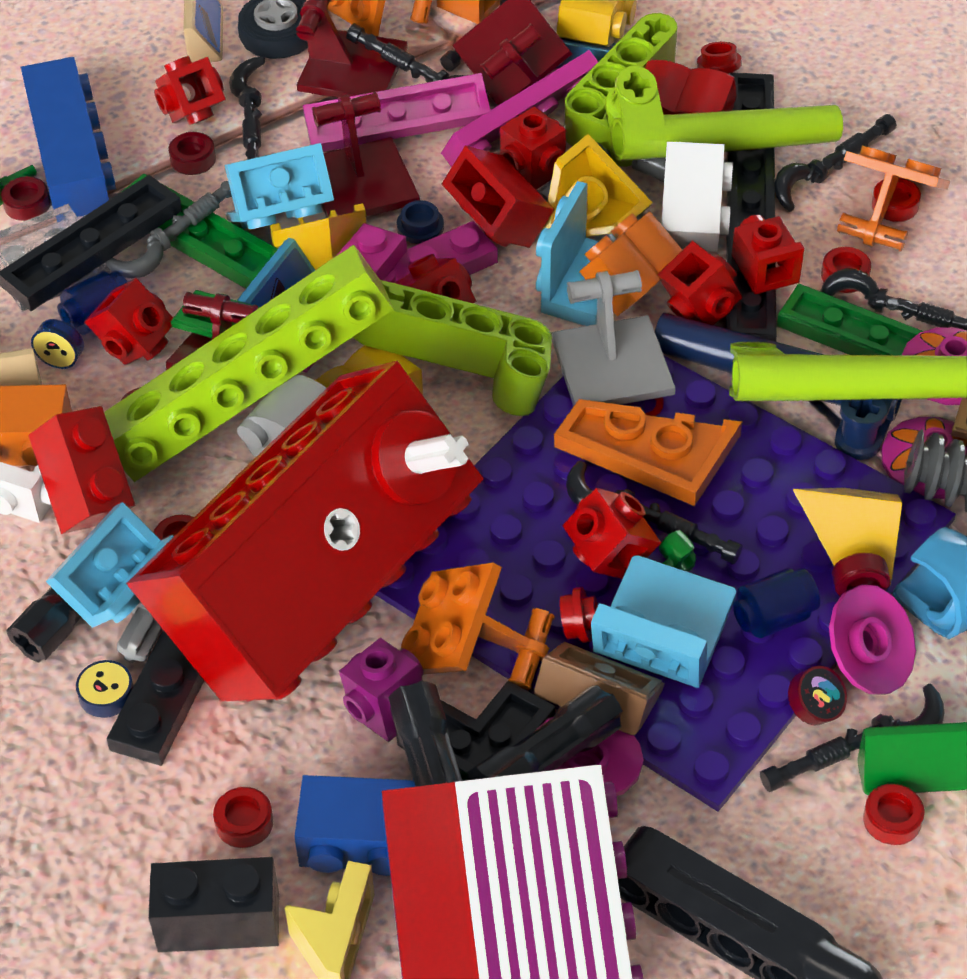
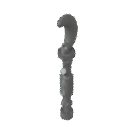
[105,181,232,278]

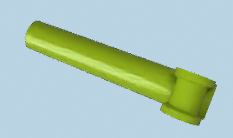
[605,65,843,161]
[729,342,967,401]

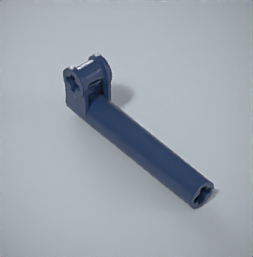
[655,312,902,460]

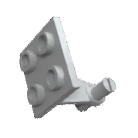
[551,270,675,406]

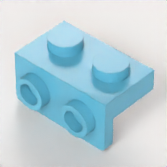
[45,502,174,628]

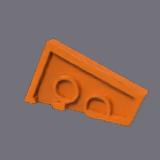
[554,399,742,506]

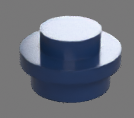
[396,200,444,244]

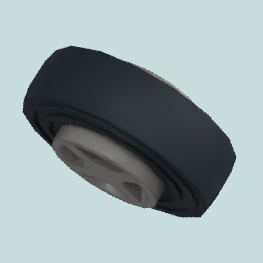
[238,0,308,59]

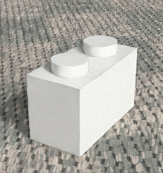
[662,141,733,252]

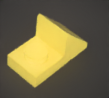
[285,861,375,979]

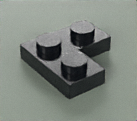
[396,681,555,781]

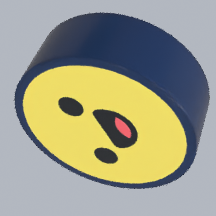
[76,660,134,718]

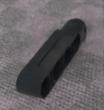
[618,826,883,979]

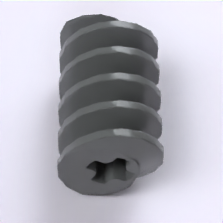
[904,429,967,512]

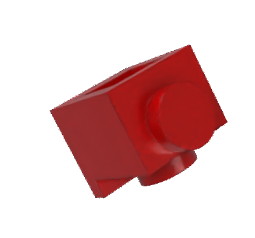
[731,215,805,294]

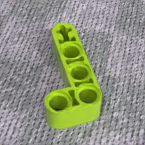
[564,13,677,167]
[353,280,552,416]

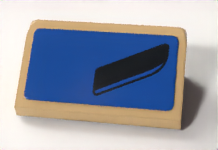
[183,0,223,63]

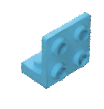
[224,143,334,229]
[536,181,599,326]
[591,555,736,688]

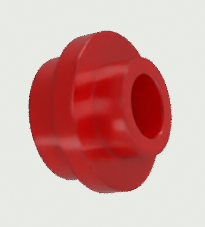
[697,41,742,74]
[559,587,598,643]

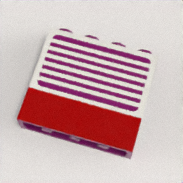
[381,765,643,979]

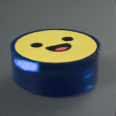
[31,319,84,369]

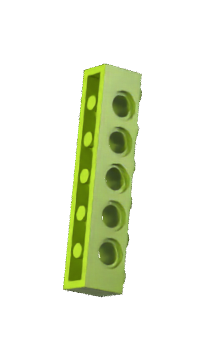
[104,245,394,482]

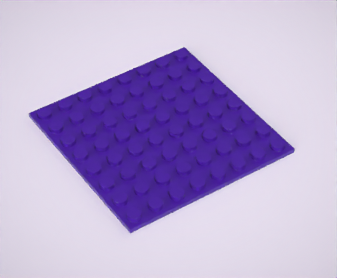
[375,355,956,812]

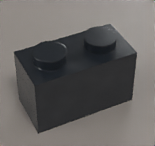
[148,857,279,953]

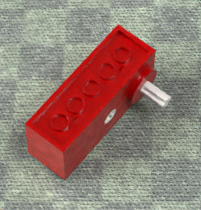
[126,361,484,701]

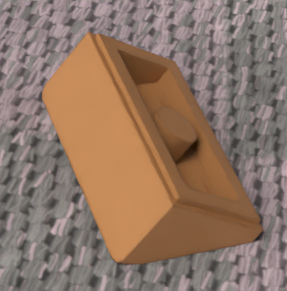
[534,642,665,735]

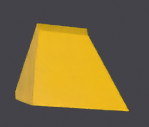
[542,134,653,237]
[270,203,366,270]
[793,488,902,585]

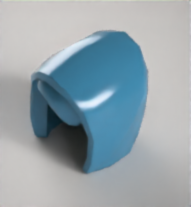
[892,527,967,639]

